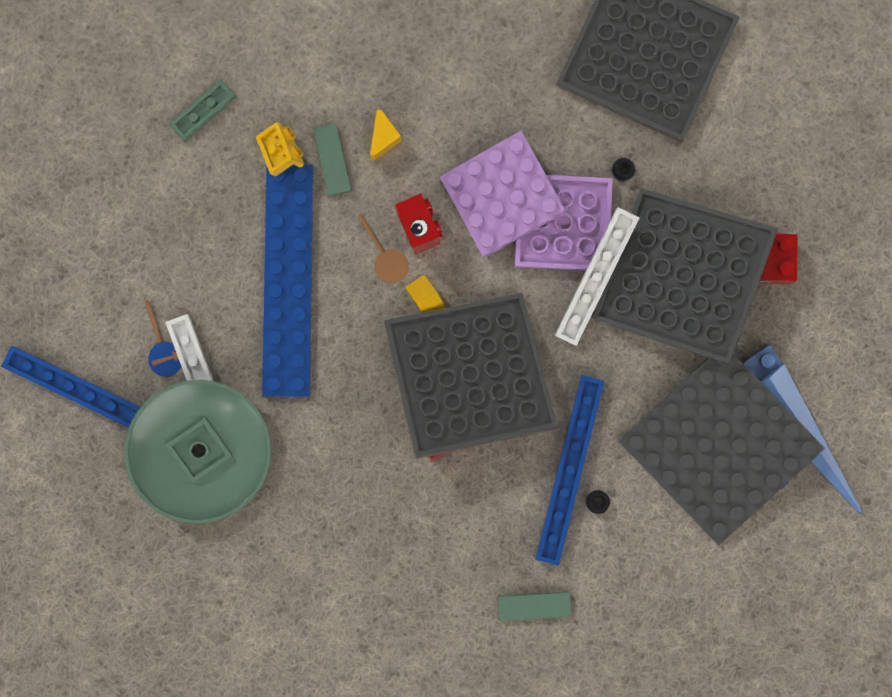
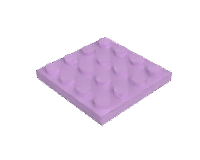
[440,131,566,258]
[515,175,613,271]

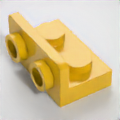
[256,122,304,177]

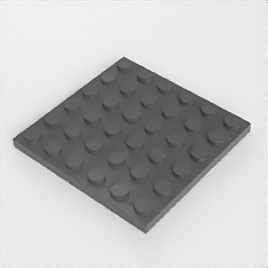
[556,0,740,143]
[593,188,778,365]
[385,293,558,459]
[619,354,825,545]

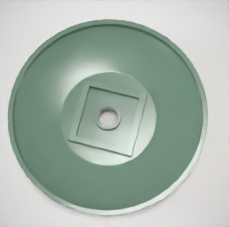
[124,380,271,523]

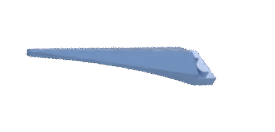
[742,344,862,513]

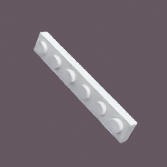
[555,207,639,346]

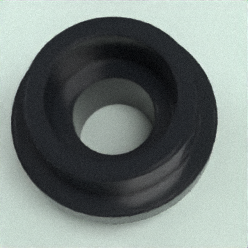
[612,158,635,181]
[586,490,610,514]

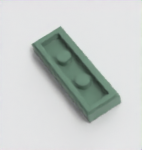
[169,79,237,142]
[313,123,352,197]
[498,592,571,621]

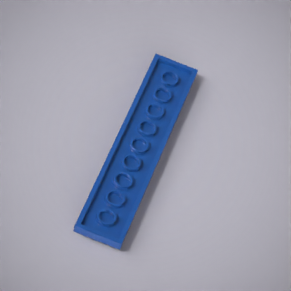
[262,164,314,397]

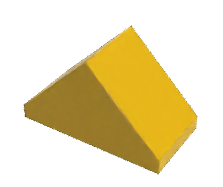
[370,109,402,160]
[405,275,446,313]

